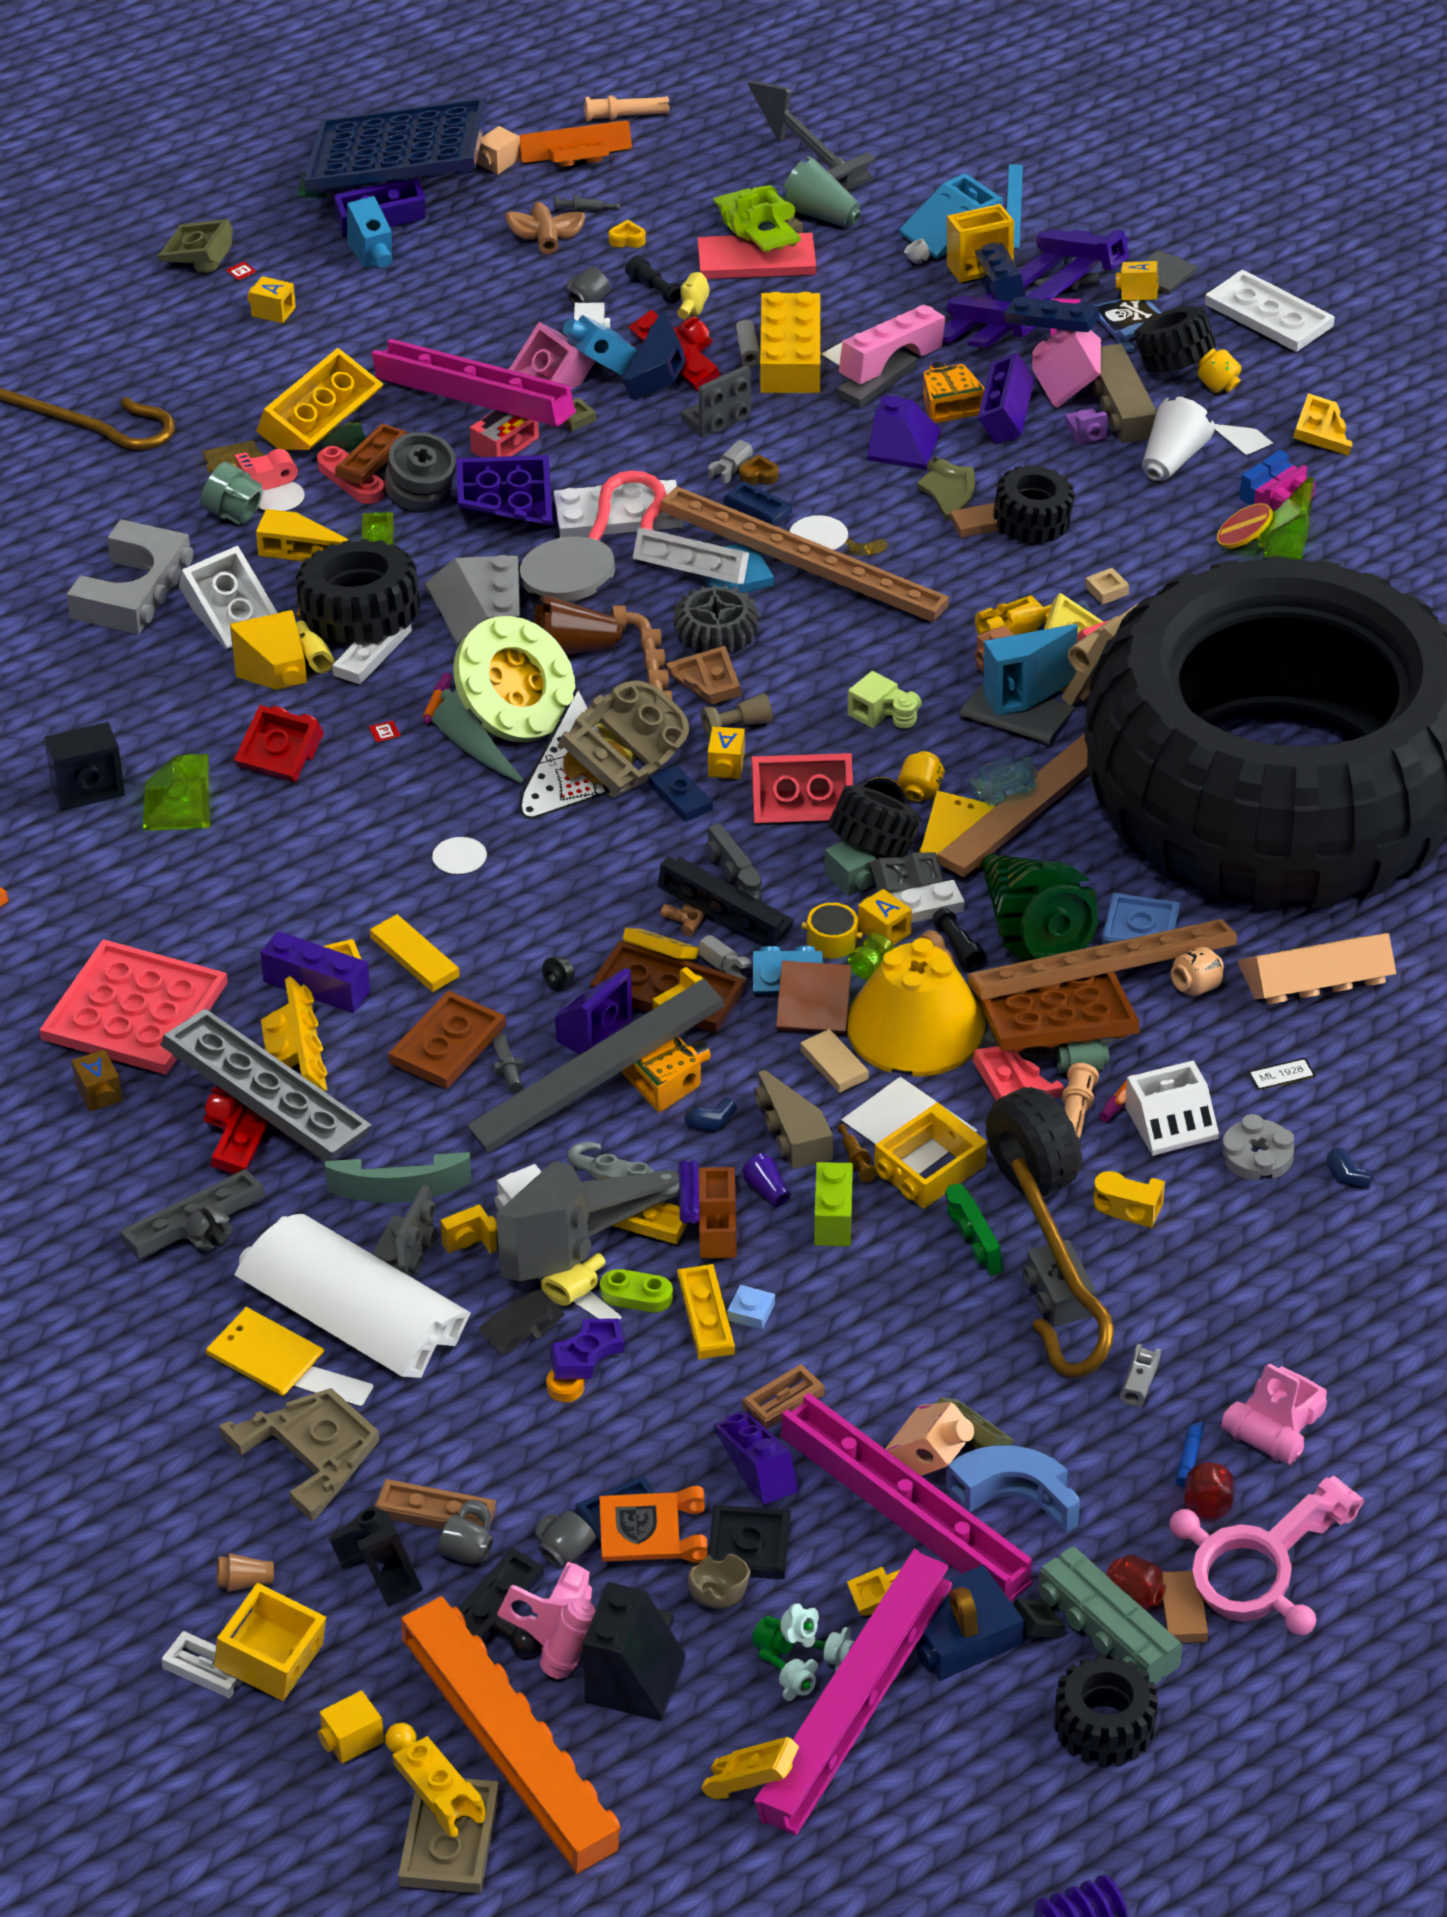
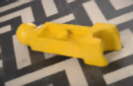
[385,1722,486,1837]

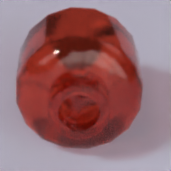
[1183,1462,1235,1520]
[1106,1554,1166,1611]

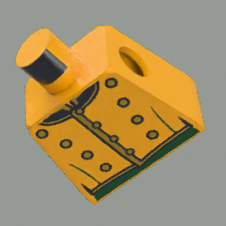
[923,361,985,423]
[622,1036,711,1113]

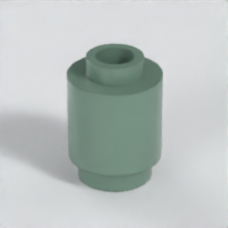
[1056,1039,1109,1073]

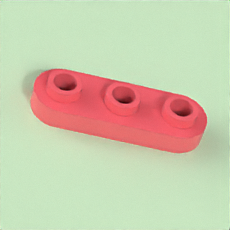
[317,446,385,504]

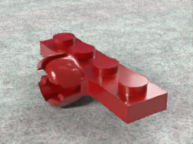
[628,310,721,392]
[203,1068,292,1174]

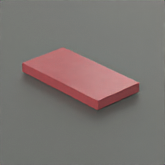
[698,233,816,279]

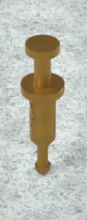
[838,1124,877,1182]

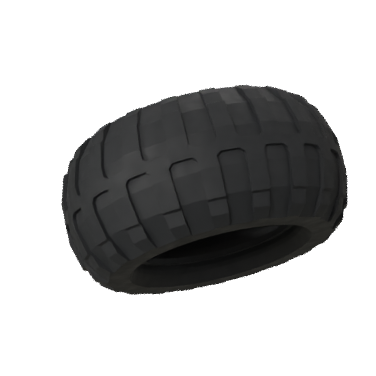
[1085,556,1447,910]

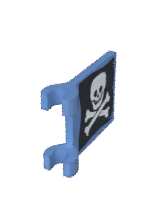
[1095,299,1161,353]

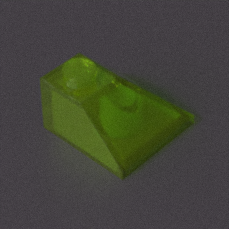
[1259,477,1314,560]
[143,754,212,831]

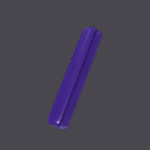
[679,1160,699,1224]

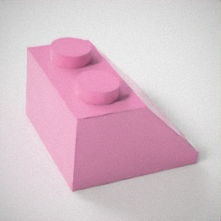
[509,322,595,389]
[1032,329,1101,408]

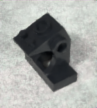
[329,1505,423,1607]

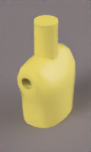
[677,272,710,319]
[296,621,335,674]
[541,1253,606,1306]

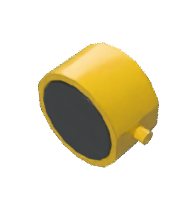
[802,903,863,959]

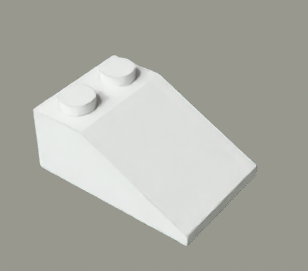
[179,546,277,650]

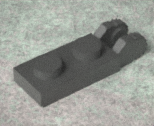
[705,823,762,901]

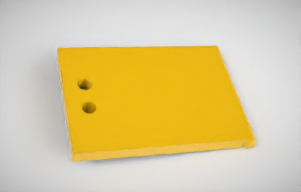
[919,790,995,868]
[206,1307,325,1396]

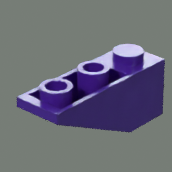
[714,1412,799,1505]

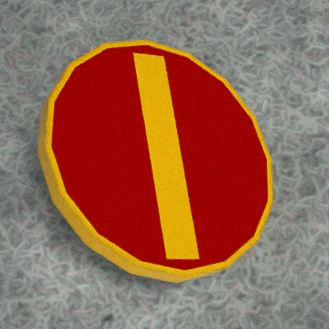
[1217,503,1273,549]

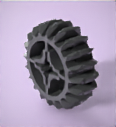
[673,584,759,654]

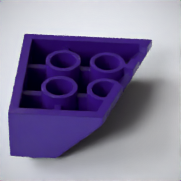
[456,455,553,526]

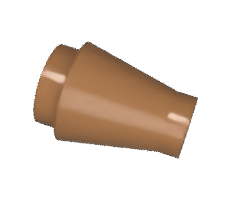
[216,1553,274,1592]

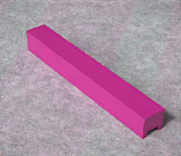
[371,339,576,427]
[781,1392,1032,1602]
[754,1549,952,1836]

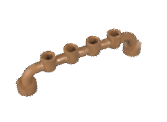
[611,605,672,700]

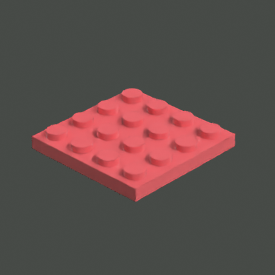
[39,939,228,1075]

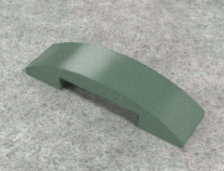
[325,1152,472,1203]

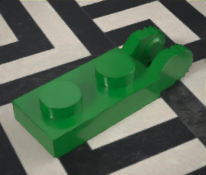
[945,1183,1003,1276]

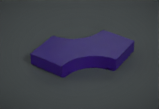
[550,1318,625,1379]

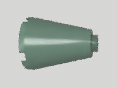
[780,156,862,228]

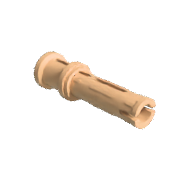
[584,95,669,122]
[1062,1063,1099,1139]

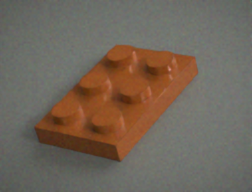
[388,990,506,1089]

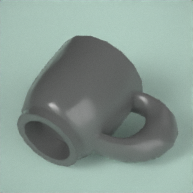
[566,267,611,306]
[437,1500,494,1565]
[535,1510,596,1569]

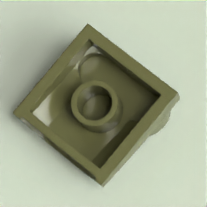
[157,219,233,273]

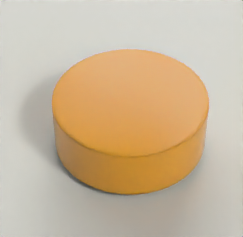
[546,1369,584,1403]

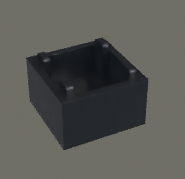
[44,722,125,811]

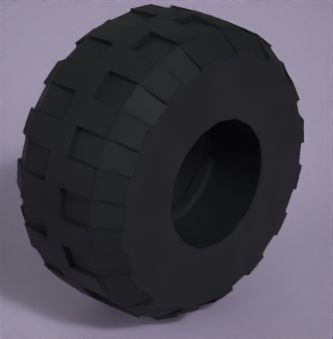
[985,1087,1082,1197]

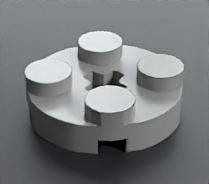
[1222,1114,1294,1180]

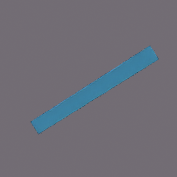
[1007,164,1023,248]

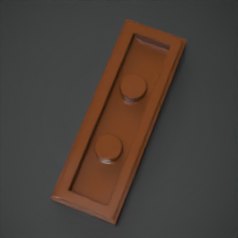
[335,423,408,485]

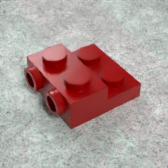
[234,705,324,783]

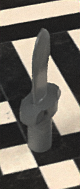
[1034,272,1099,291]
[493,1034,525,1093]

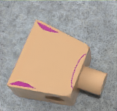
[885,1402,974,1476]

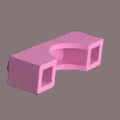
[839,305,946,384]

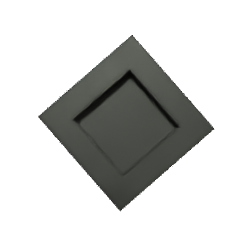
[1013,1598,1065,1639]

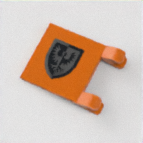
[599,1486,708,1563]

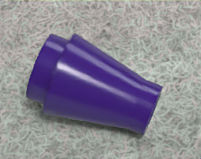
[742,1153,791,1207]

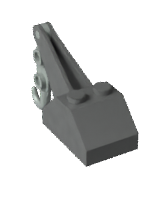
[496,1142,680,1281]

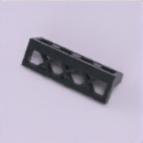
[657,856,794,947]

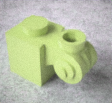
[848,671,922,728]

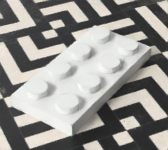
[1205,269,1335,352]
[553,480,683,538]

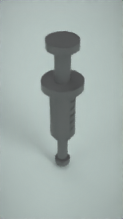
[553,194,621,212]

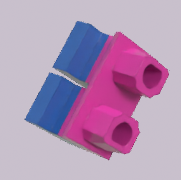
[1239,450,1316,514]

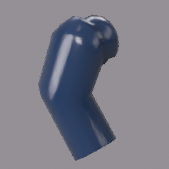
[684,1097,737,1131]
[1326,1148,1373,1189]

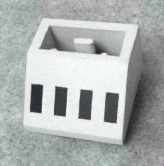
[1125,1060,1219,1156]

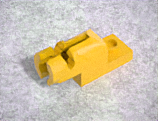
[975,595,1052,635]

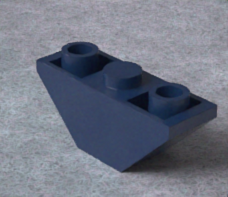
[622,313,687,400]

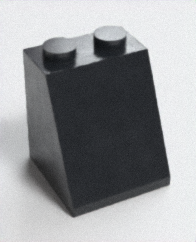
[582,1582,686,1721]

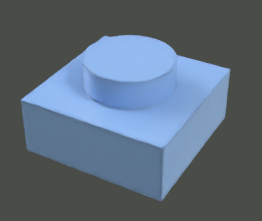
[727,1285,775,1330]

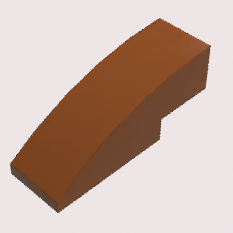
[699,1167,737,1258]

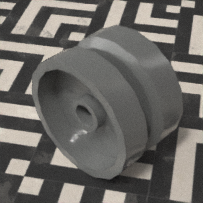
[385,432,456,512]

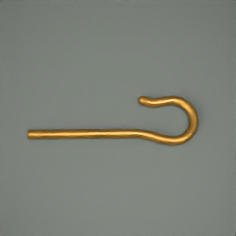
[0,388,175,451]
[1011,1158,1114,1378]

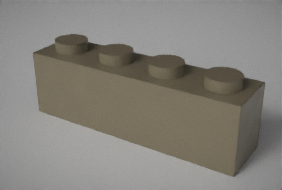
[1091,343,1157,443]

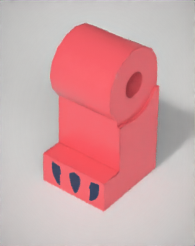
[235,449,298,490]

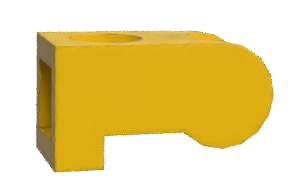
[1093,1171,1165,1228]

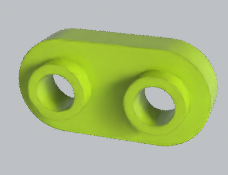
[600,1269,673,1313]

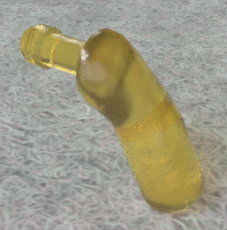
[846,539,888,555]

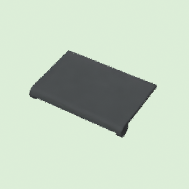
[959,684,1075,746]

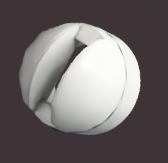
[904,239,930,264]

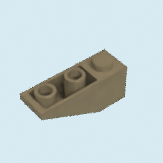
[754,1070,833,1170]

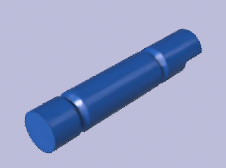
[1175,1421,1204,1488]

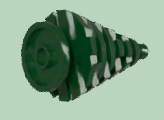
[982,854,1098,960]

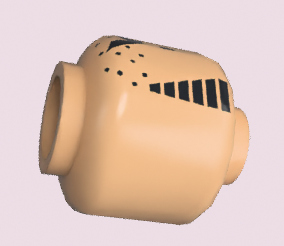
[1171,947,1224,997]

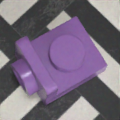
[1065,409,1108,445]

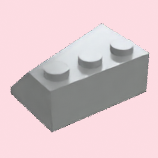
[425,555,520,648]

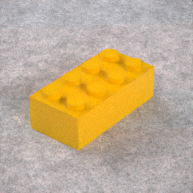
[760,292,820,393]

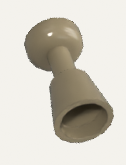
[700,692,773,739]

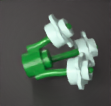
[753,1603,855,1701]

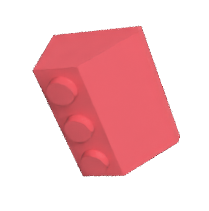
[751,753,853,823]

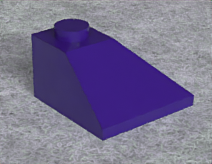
[867,395,941,470]
[555,968,633,1055]

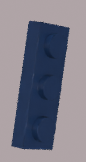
[1004,296,1100,333]

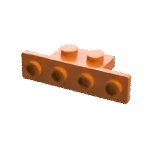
[519,120,632,166]

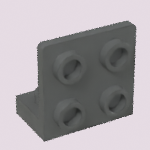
[681,365,751,438]
[372,1185,438,1278]

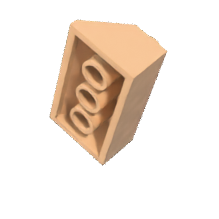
[1238,933,1396,1004]

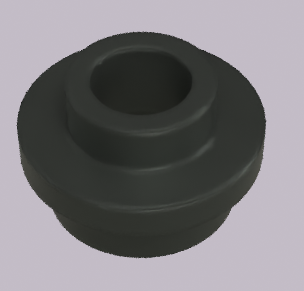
[542,956,574,991]

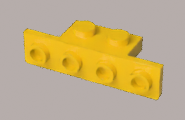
[261,976,327,1092]

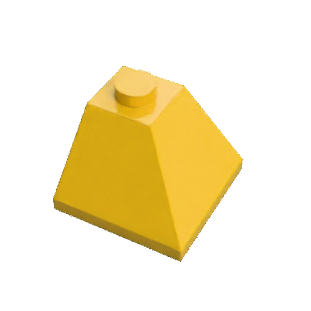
[230,610,307,690]

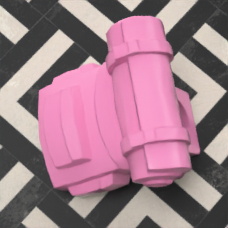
[1221,1364,1327,1466]
[497,1562,596,1679]

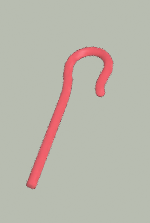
[588,470,667,541]

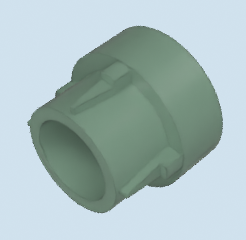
[200,461,263,525]

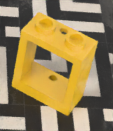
[874,1102,988,1209]

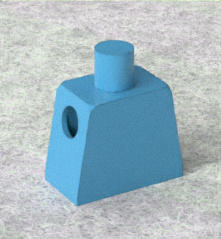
[347,196,393,268]
[563,315,637,375]

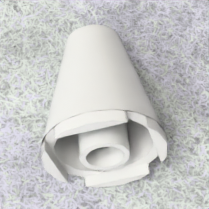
[1142,397,1215,481]

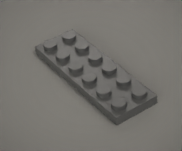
[160,1009,371,1161]

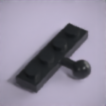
[417,1548,544,1664]

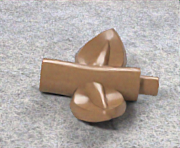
[505,202,585,254]

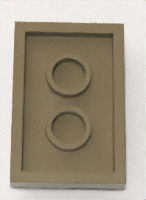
[398,1778,500,1894]

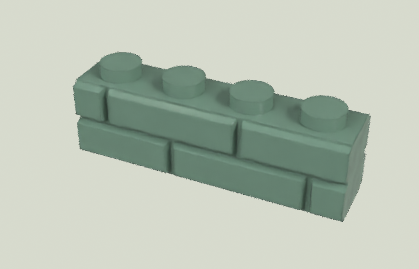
[1039,1546,1183,1684]

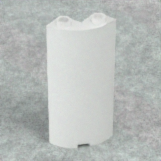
[234,1214,471,1378]

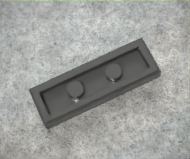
[837,349,917,408]

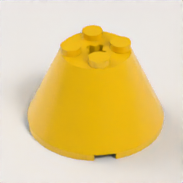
[847,938,986,1077]

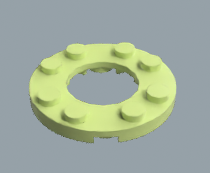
[453,616,575,742]

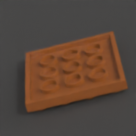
[974,972,1140,1052]

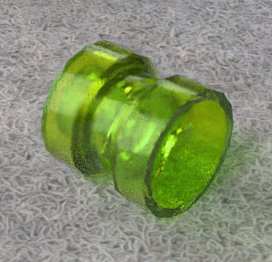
[848,933,894,980]

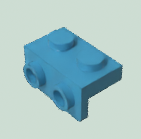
[753,946,822,995]

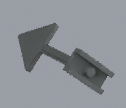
[748,80,875,191]

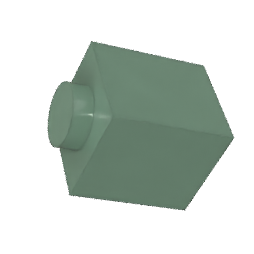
[825,840,876,897]

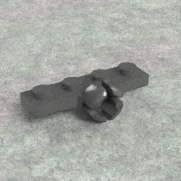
[120,1169,265,1259]

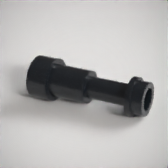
[625,255,681,304]
[932,908,987,972]

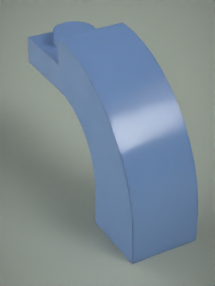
[946,1445,1080,1533]

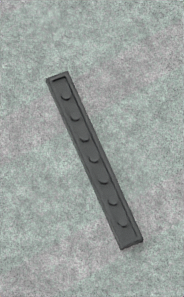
[467,978,725,1154]

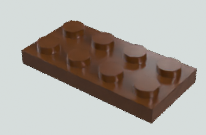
[590,940,745,1033]

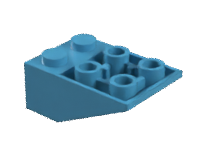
[899,173,1003,259]
[983,624,1078,715]

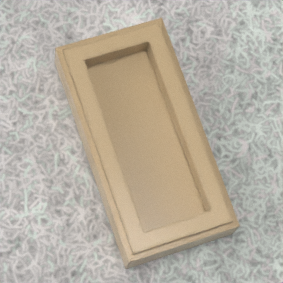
[800,1029,869,1093]

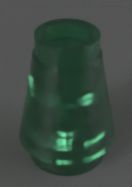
[321,421,366,452]

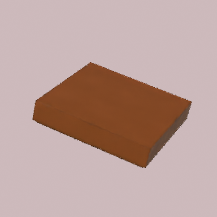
[776,961,852,1035]

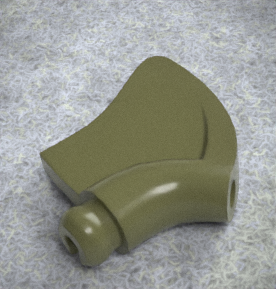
[917,457,975,520]

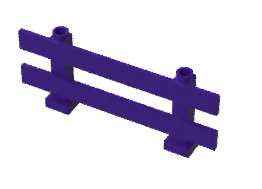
[942,229,1130,348]

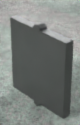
[1143,249,1198,295]

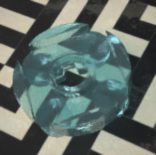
[970,756,1037,805]

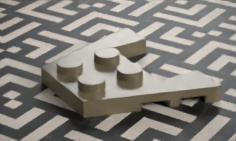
[219,1388,380,1522]

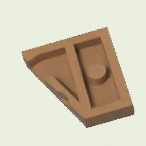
[666,646,742,705]

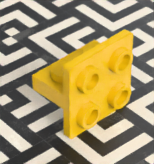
[489,649,544,707]

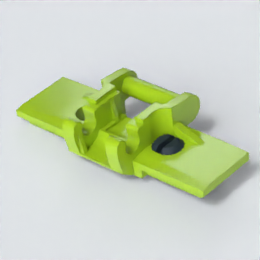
[713,185,801,253]

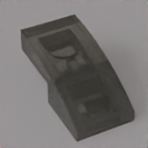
[478,1289,565,1357]

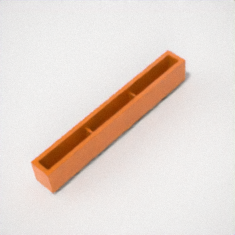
[401,1596,621,1874]

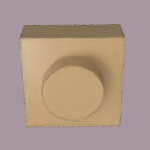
[1085,568,1129,605]

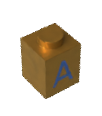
[71,1049,123,1112]

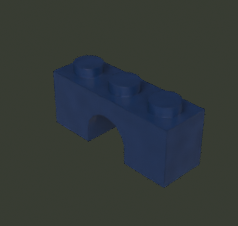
[974,243,1026,302]

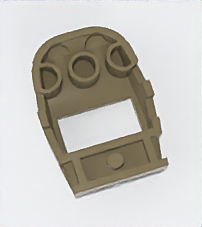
[557,681,689,798]

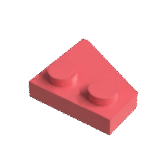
[972,1046,1064,1100]

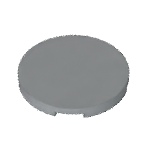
[520,536,615,602]

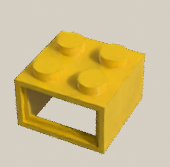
[947,204,1014,283]
[214,1583,327,1701]

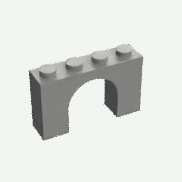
[67,519,193,634]

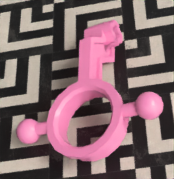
[1169,1476,1364,1636]

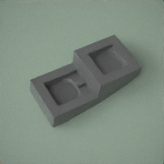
[870,852,944,893]

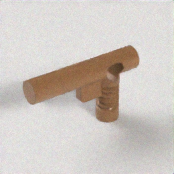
[660,903,706,937]

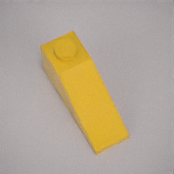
[256,509,348,561]

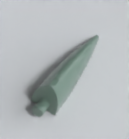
[431,689,525,783]

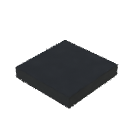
[708,1505,791,1580]

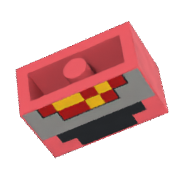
[470,410,539,457]

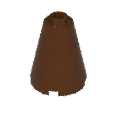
[533,595,622,656]

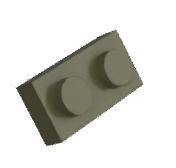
[937,1397,1014,1449]

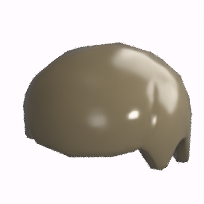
[687,1554,751,1609]

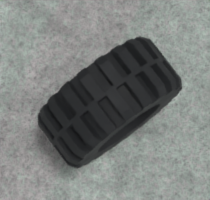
[296,539,420,645]

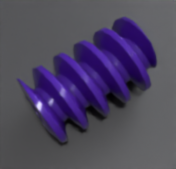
[1033,1875,1127,1917]

